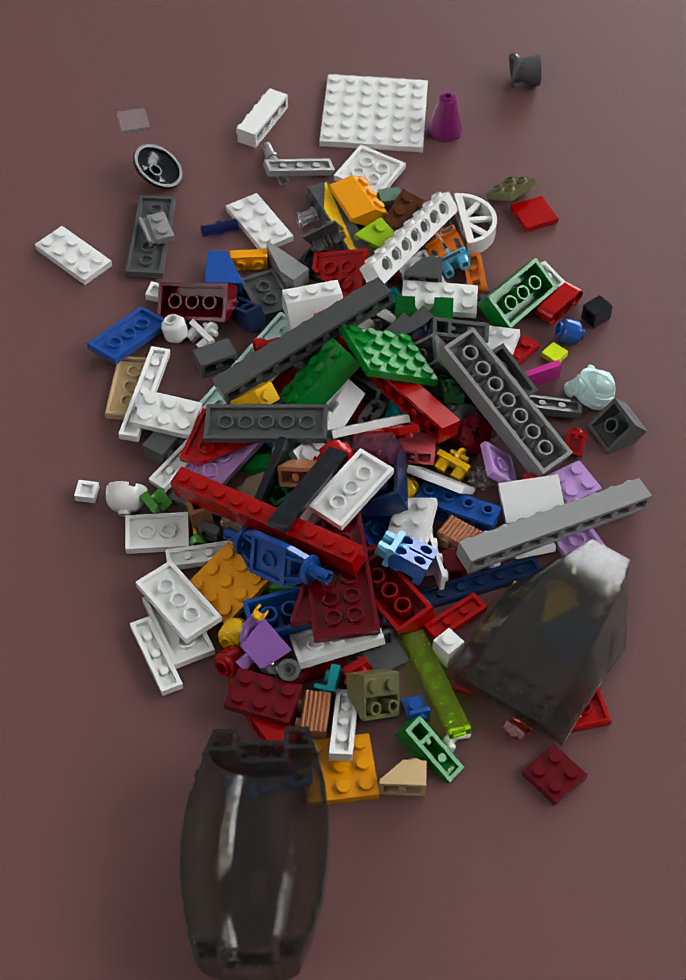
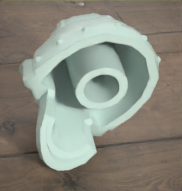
[564,364,615,411]

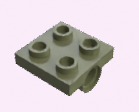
[486,176,536,201]

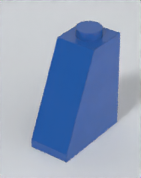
[205,250,243,296]

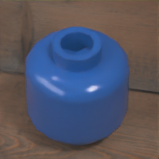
[555,318,585,345]

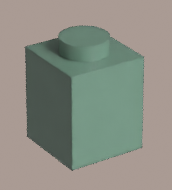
[377,187,400,213]

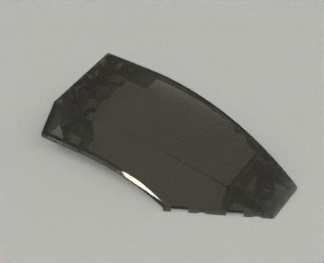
[446,539,630,746]

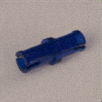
[201,219,239,237]

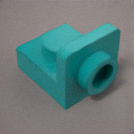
[313,664,342,695]

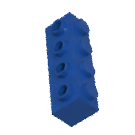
[415,481,501,532]

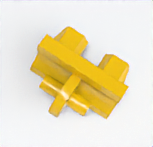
[434,447,473,482]

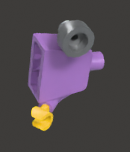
[236,604,300,681]

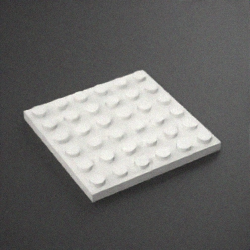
[320,74,428,153]

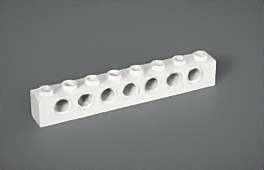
[360,192,458,284]

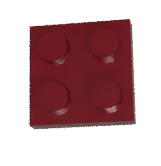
[522,744,588,806]

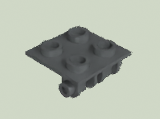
[302,220,347,253]
[355,627,410,670]

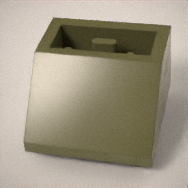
[347,669,400,721]

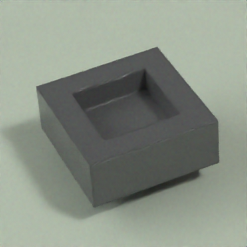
[198,521,221,543]

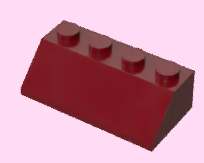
[157,282,237,322]

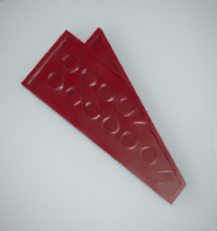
[290,511,381,643]

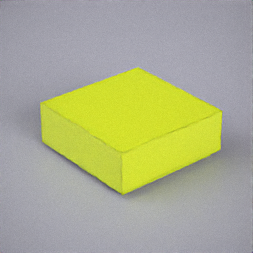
[541,342,569,363]

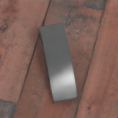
[383,306,434,336]

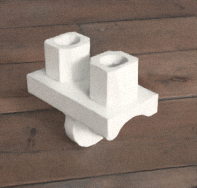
[187,319,219,348]

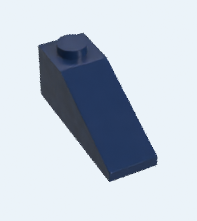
[230,296,268,333]

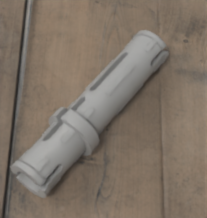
[261,142,289,186]

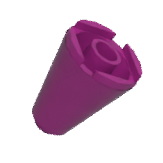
[428,92,462,142]

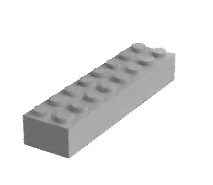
[437,327,573,477]

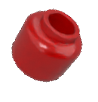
[215,645,245,678]

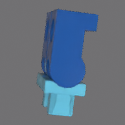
[374,530,438,586]

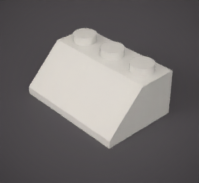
[282,280,343,330]

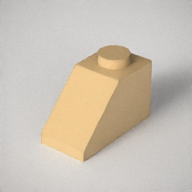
[379,758,427,796]

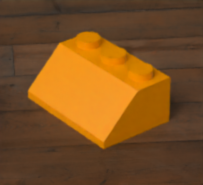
[328,175,388,226]

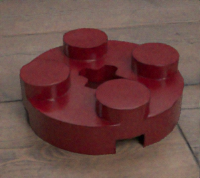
[456,413,493,454]

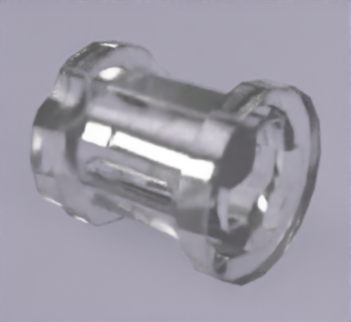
[295,207,318,228]

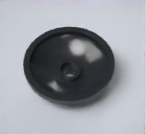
[133,144,183,189]

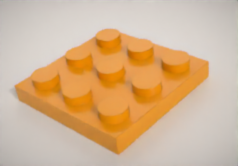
[189,541,272,624]
[301,733,380,807]

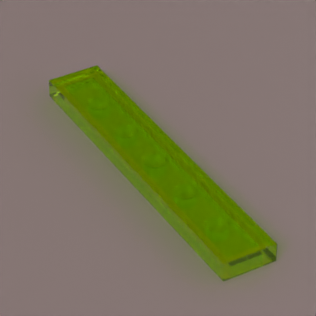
[403,630,471,739]

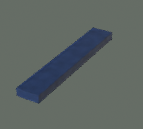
[418,556,543,609]

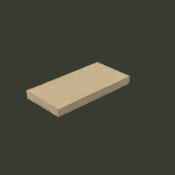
[105,356,147,420]

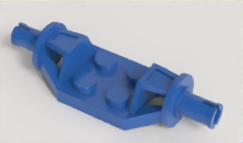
[223,526,333,587]

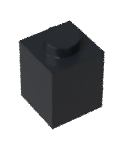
[581,295,613,329]

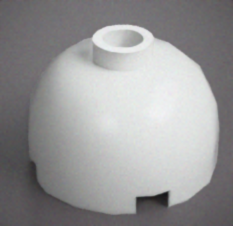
[106,481,147,517]

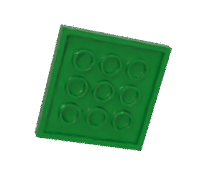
[339,325,439,386]

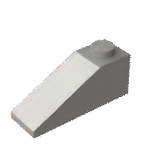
[266,242,309,289]

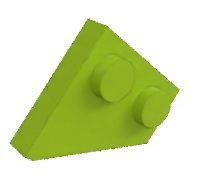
[353,217,394,249]

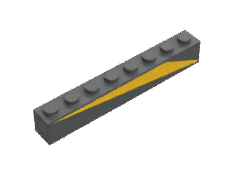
[306,181,388,286]

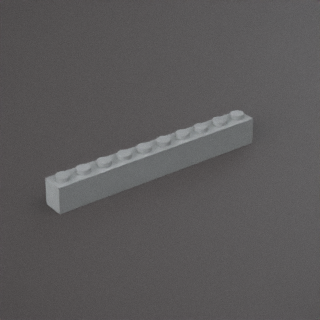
[456,478,652,573]

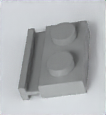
[138,211,175,247]

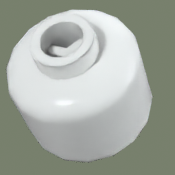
[161,314,188,343]

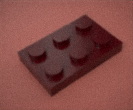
[224,668,303,728]

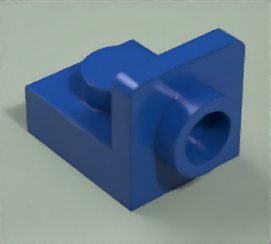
[401,694,431,722]

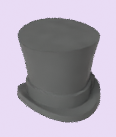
[509,53,542,87]

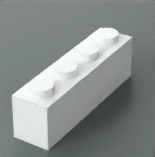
[236,89,288,148]

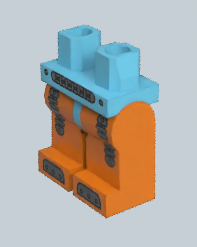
[424,224,471,279]

